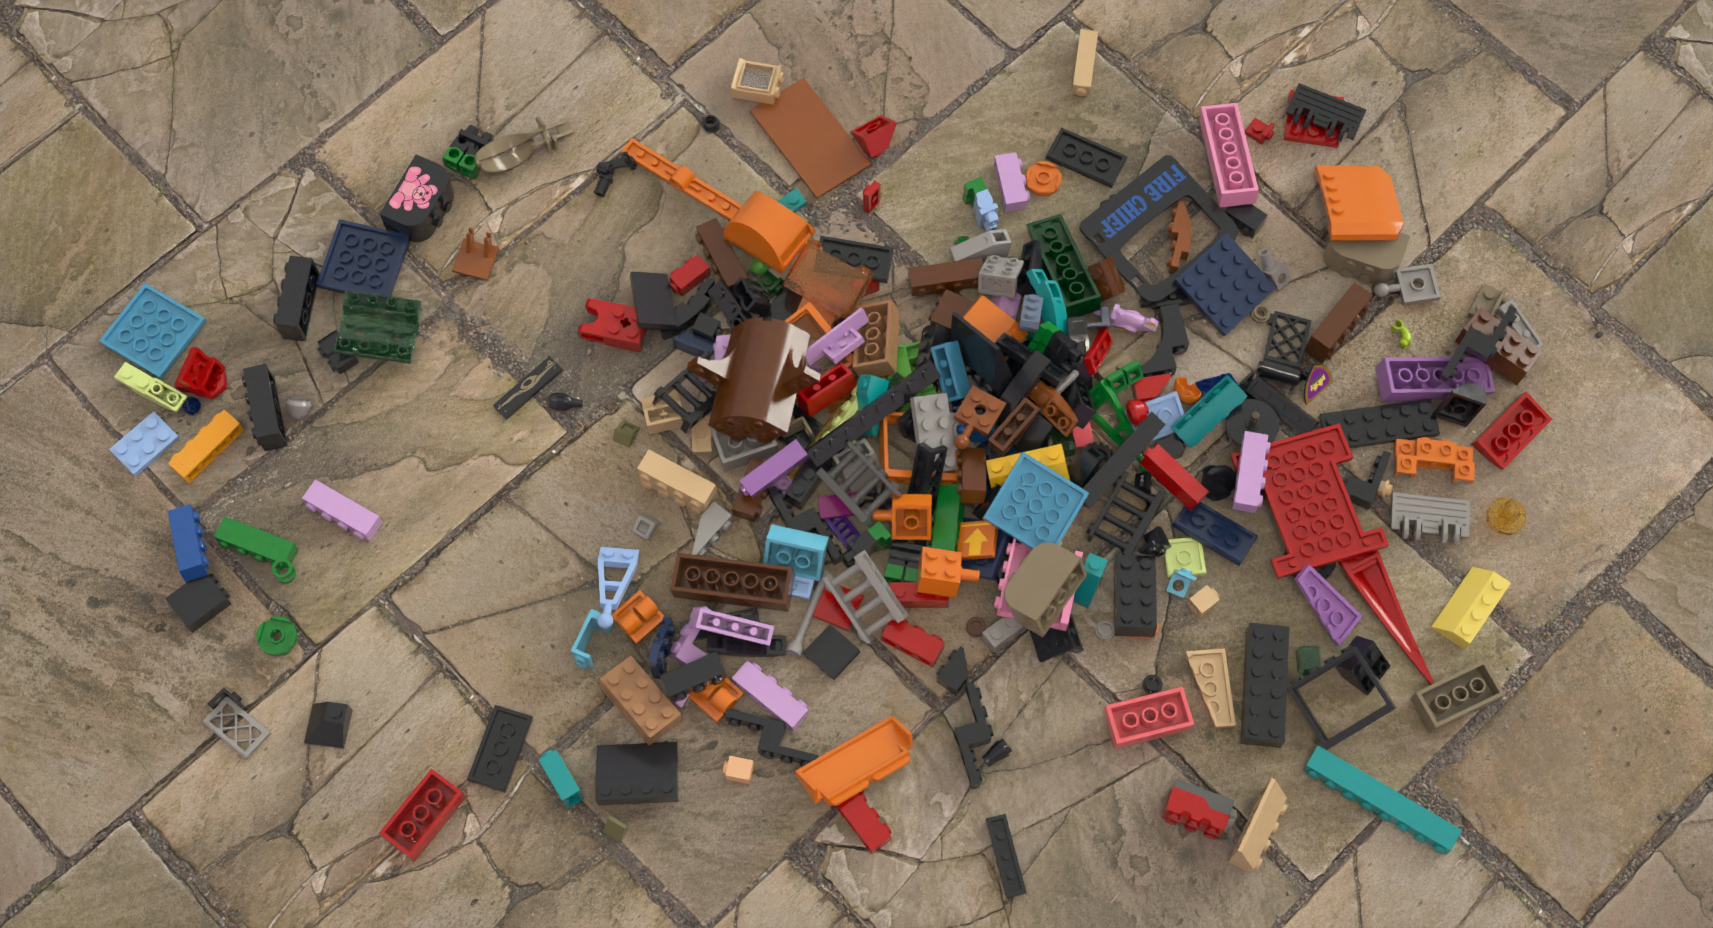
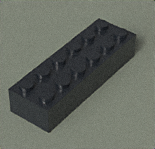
[1240,623,1289,748]

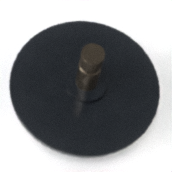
[1225,399,1280,446]

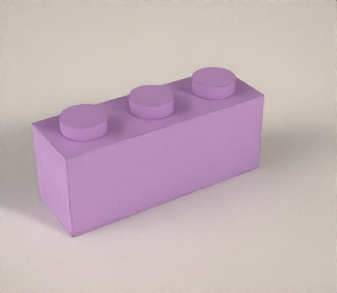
[994,152,1030,212]

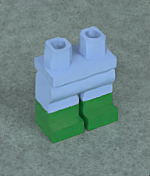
[963,177,999,232]

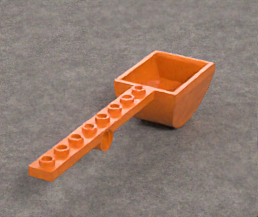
[621,138,816,274]

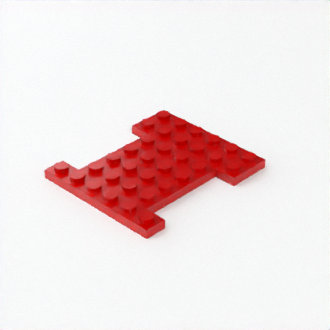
[1230,423,1389,579]

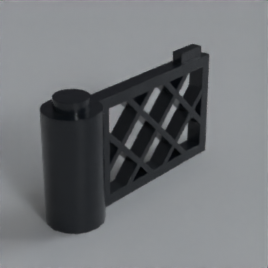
[1256,311,1312,386]

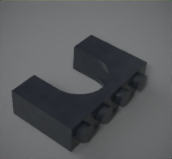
[1015,412,1105,488]

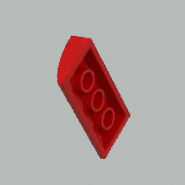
[1471,391,1552,470]

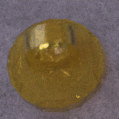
[1487,497,1527,535]

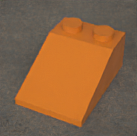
[963,295,1028,360]

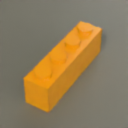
[168,410,244,484]

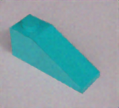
[856,374,889,436]

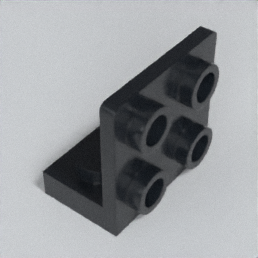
[1029,614,1084,662]

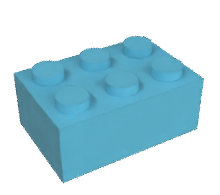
[763,524,829,581]

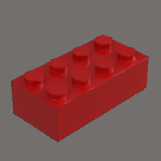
[379,768,466,862]

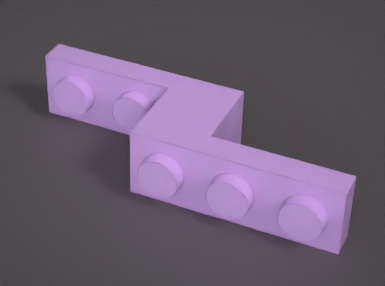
[669,606,710,708]

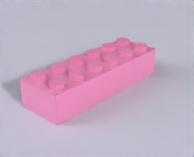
[1199,103,1259,207]

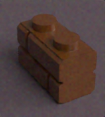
[1087,256,1125,301]

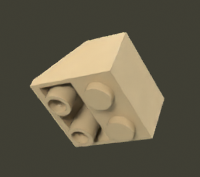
[641,391,683,435]

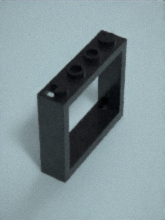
[1287,645,1397,750]

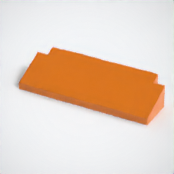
[795,715,913,807]

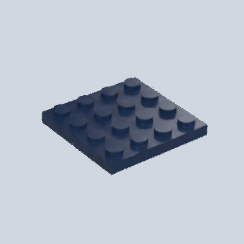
[316,219,410,303]
[1174,233,1277,336]

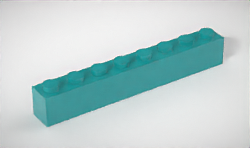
[1303,746,1462,855]

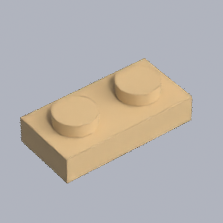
[692,416,712,455]

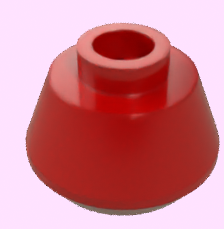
[1125,400,1149,425]

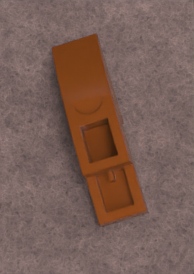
[1167,200,1191,274]
[1029,380,1078,437]

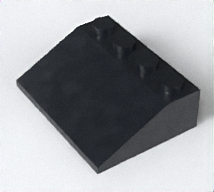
[950,311,1014,398]
[595,742,679,806]

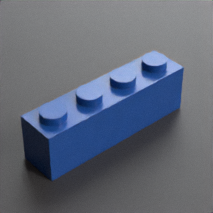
[168,504,210,582]

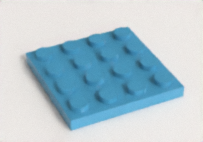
[99,283,206,380]
[982,452,1089,549]

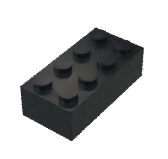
[273,256,320,341]
[242,364,288,452]
[1114,555,1157,637]

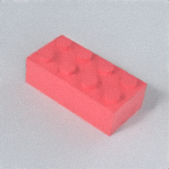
[1103,687,1194,749]

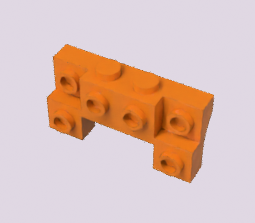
[1394,437,1475,484]

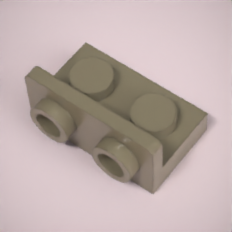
[1467,283,1508,318]

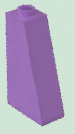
[739,439,809,498]

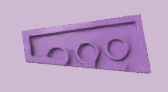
[1294,564,1362,646]

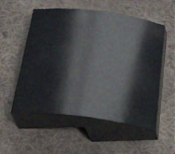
[803,625,860,680]

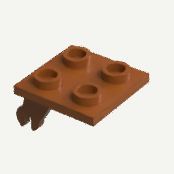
[452,227,499,281]

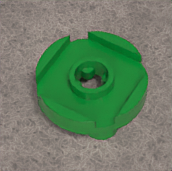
[256,616,298,656]

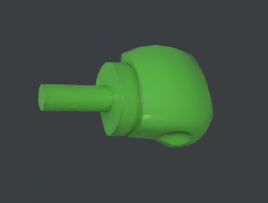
[749,257,769,275]

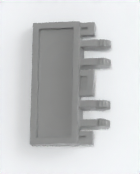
[1390,492,1470,545]

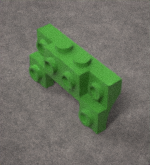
[887,341,937,412]

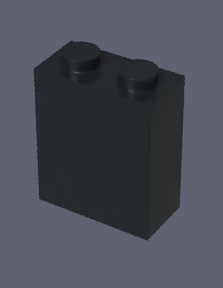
[165,573,231,633]

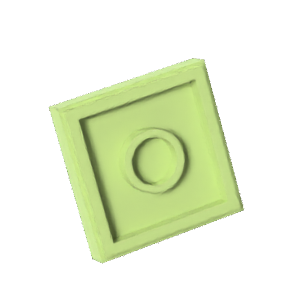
[1164,537,1206,579]

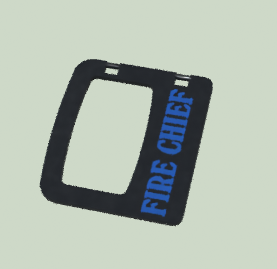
[1079,155,1238,303]

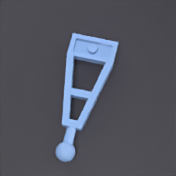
[597,547,639,629]

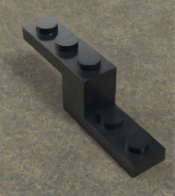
[1439,306,1517,382]
[1343,451,1391,510]
[768,486,842,565]
[954,682,994,790]
[725,709,818,767]

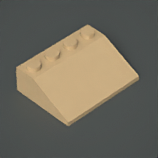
[1228,778,1288,873]

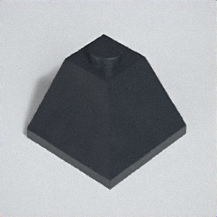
[1432,382,1487,427]
[304,702,353,749]

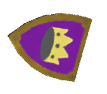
[1299,364,1333,405]

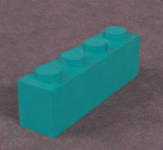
[1171,375,1247,448]

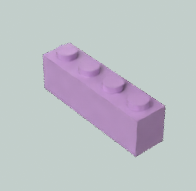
[1232,431,1271,513]
[302,479,383,541]
[689,607,774,646]
[732,661,809,732]

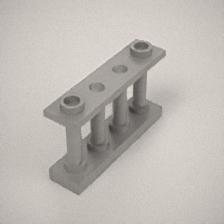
[823,550,909,644]

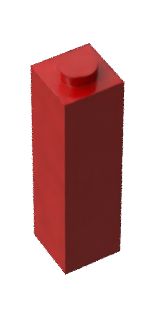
[1140,444,1209,511]

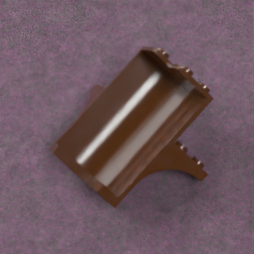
[687,317,821,444]

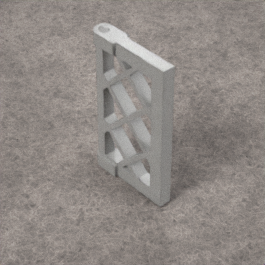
[202,696,271,760]

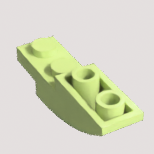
[114,362,187,412]

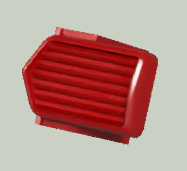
[174,347,227,399]

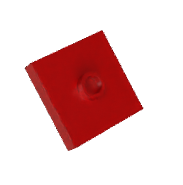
[812,585,864,632]

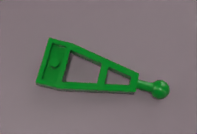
[1089,379,1147,472]

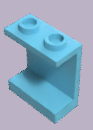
[571,609,613,669]

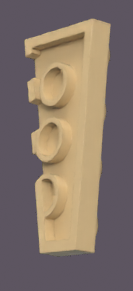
[1185,648,1236,729]

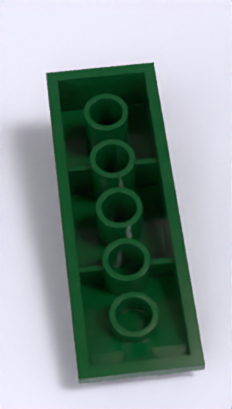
[1027,214,1101,318]

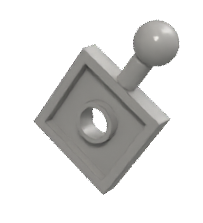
[1374,264,1441,305]

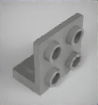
[978,255,1024,298]

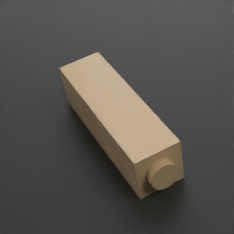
[1071,29,1098,96]

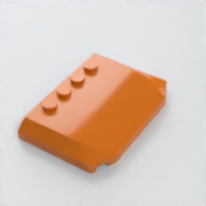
[1314,165,1404,241]

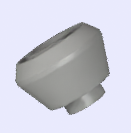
[285,397,312,419]

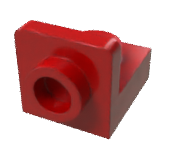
[1245,117,1275,145]

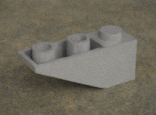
[950,229,1012,261]
[692,501,733,556]

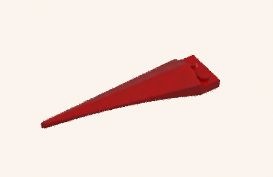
[1338,550,1434,685]

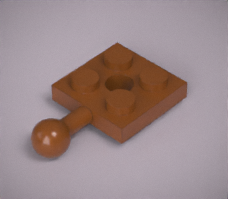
[954,385,1006,450]

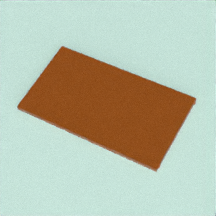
[750,78,871,199]

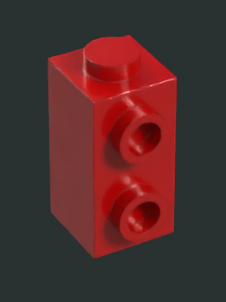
[669,255,711,297]

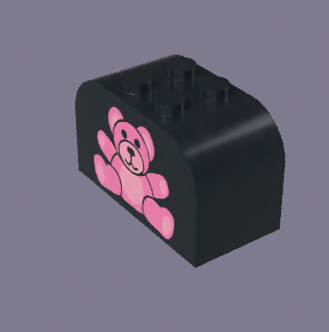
[380,154,454,242]

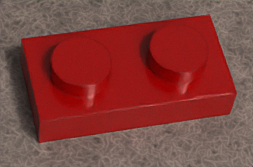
[863,181,881,214]

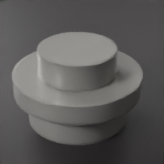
[1095,620,1115,640]

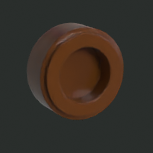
[966,617,986,638]

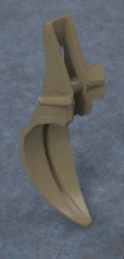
[474,116,573,173]

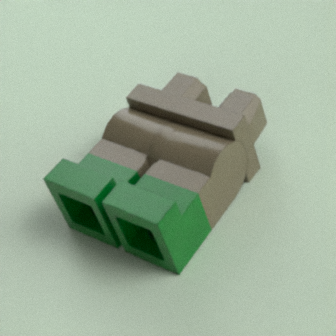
[1094,347,1144,394]

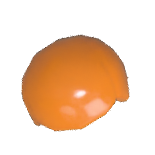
[1173,377,1202,404]

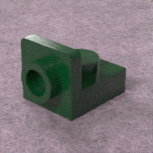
[755,270,784,299]

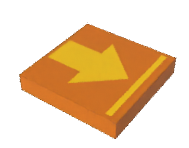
[957,521,998,560]

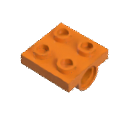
[611,590,665,645]
[688,678,744,723]

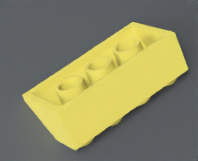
[1431,567,1511,650]

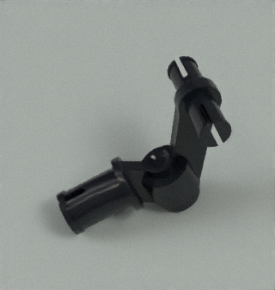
[594,152,637,197]

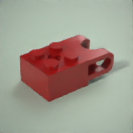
[577,298,648,353]

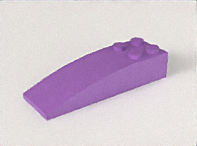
[1375,357,1495,402]

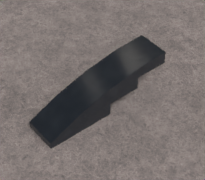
[998,350,1052,424]

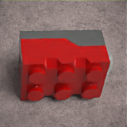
[1161,779,1237,840]

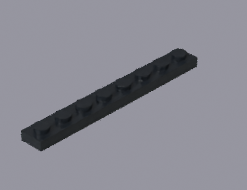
[805,360,941,467]

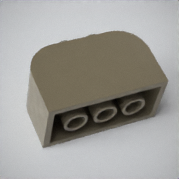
[1323,232,1410,285]
[1005,543,1087,637]

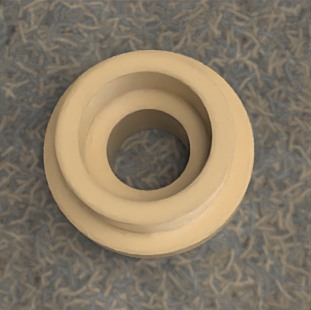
[1377,480,1393,499]

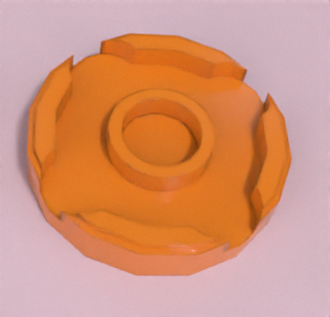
[1025,161,1062,196]

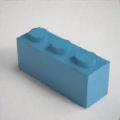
[931,341,971,402]

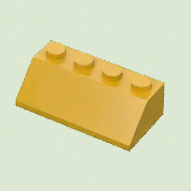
[986,444,1070,488]

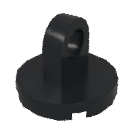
[1201,465,1237,501]

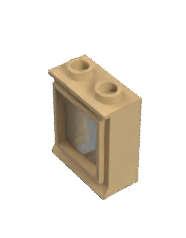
[730,58,784,105]

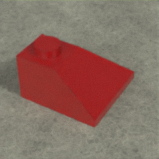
[851,115,896,157]

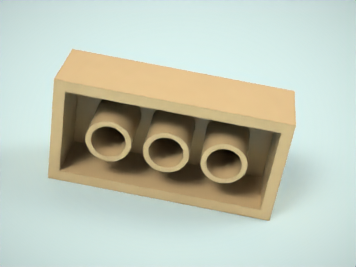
[637,450,718,516]

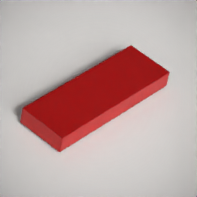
[1083,327,1113,375]

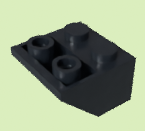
[1335,635,1390,695]

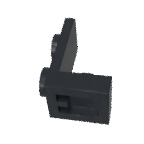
[1138,526,1171,557]

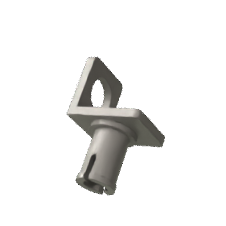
[1258,248,1291,290]

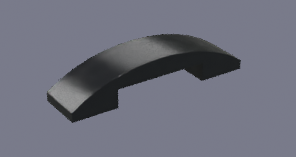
[706,632,786,657]

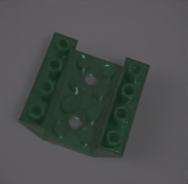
[334,290,421,364]

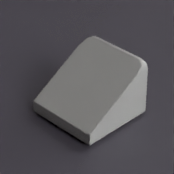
[632,513,660,540]

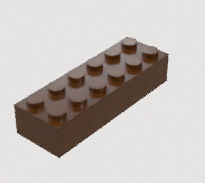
[670,553,795,612]

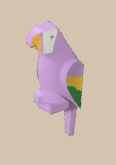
[1091,304,1159,334]

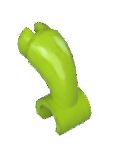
[1391,319,1412,348]

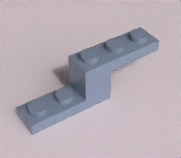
[1019,294,1043,333]

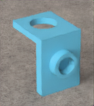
[1166,568,1197,598]

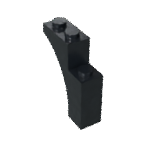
[1141,303,1189,377]

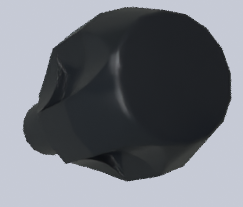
[549,393,583,411]

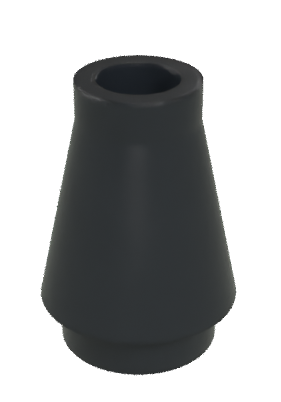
[982,738,1012,767]

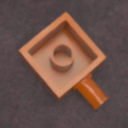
[873,494,932,540]
[917,547,980,598]

